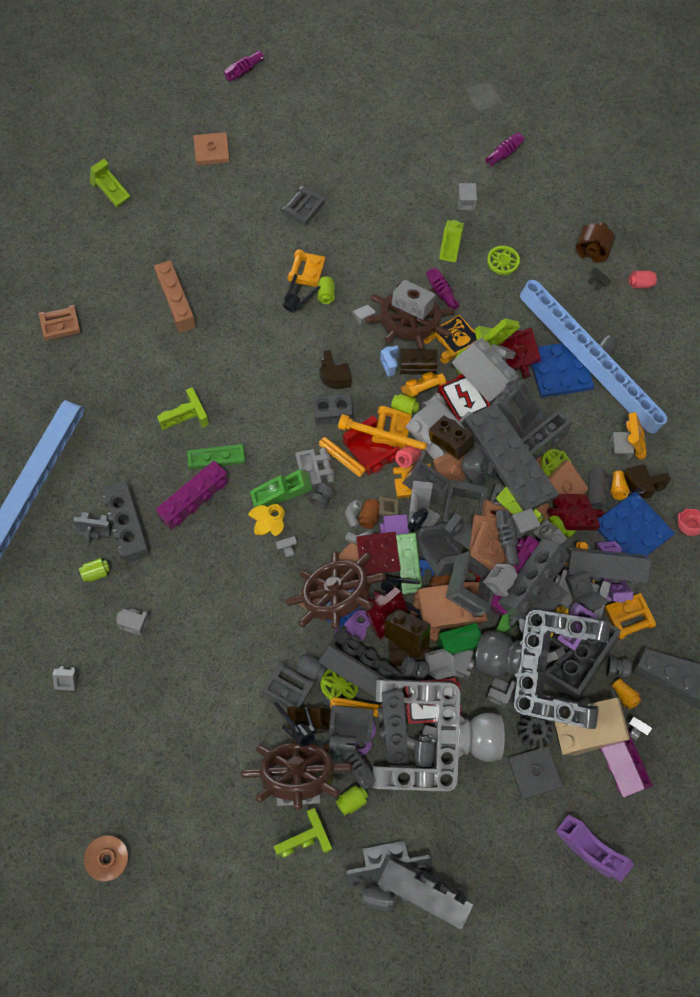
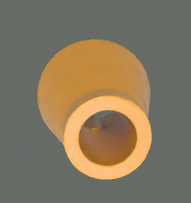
[610,471,630,500]
[612,679,642,710]

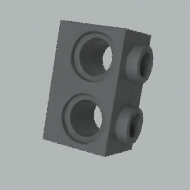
[313,394,353,425]

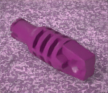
[224,50,264,82]
[485,132,525,167]
[426,268,460,310]

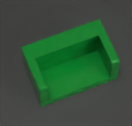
[436,623,482,655]

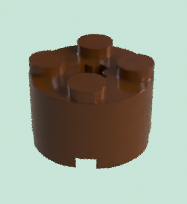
[575,222,616,263]

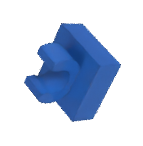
[418,556,435,577]

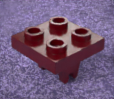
[355,532,401,575]
[366,587,409,640]

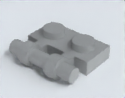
[295,448,335,488]

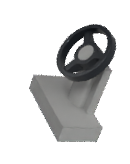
[407,481,433,532]

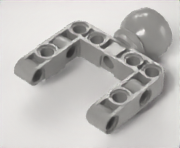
[372,679,505,791]

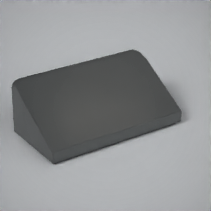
[588,468,612,509]

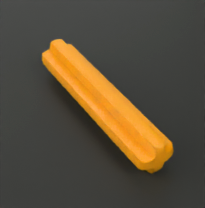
[319,437,366,477]
[330,697,381,717]

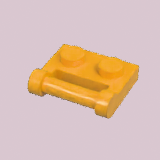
[287,249,326,287]
[401,372,446,397]
[372,406,412,449]
[626,412,647,460]
[604,593,656,640]

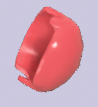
[677,508,700,536]

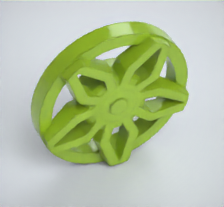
[487,246,520,275]
[541,449,572,477]
[320,669,358,700]

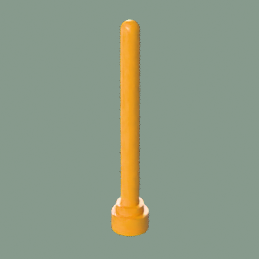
[338,414,427,450]

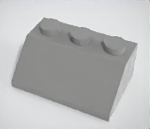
[452,337,519,403]
[405,399,475,459]

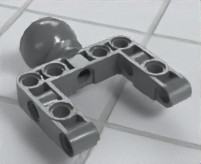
[476,610,611,729]

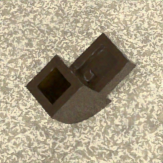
[319,350,352,389]
[624,464,671,499]
[287,706,331,734]

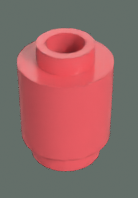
[629,271,657,289]
[395,445,421,468]

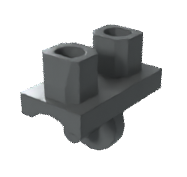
[73,512,111,543]

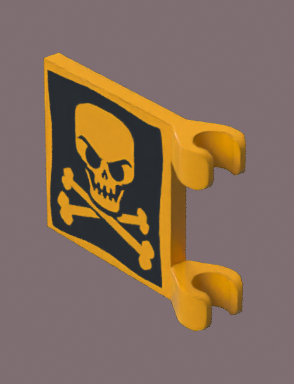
[423,315,477,364]

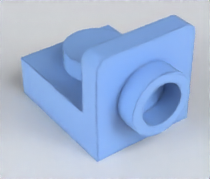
[380,345,399,377]

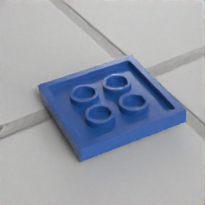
[531,343,594,398]
[597,492,675,556]

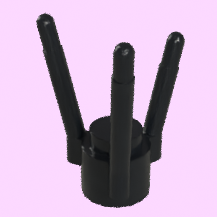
[282,274,320,313]
[381,575,420,614]
[274,701,317,747]

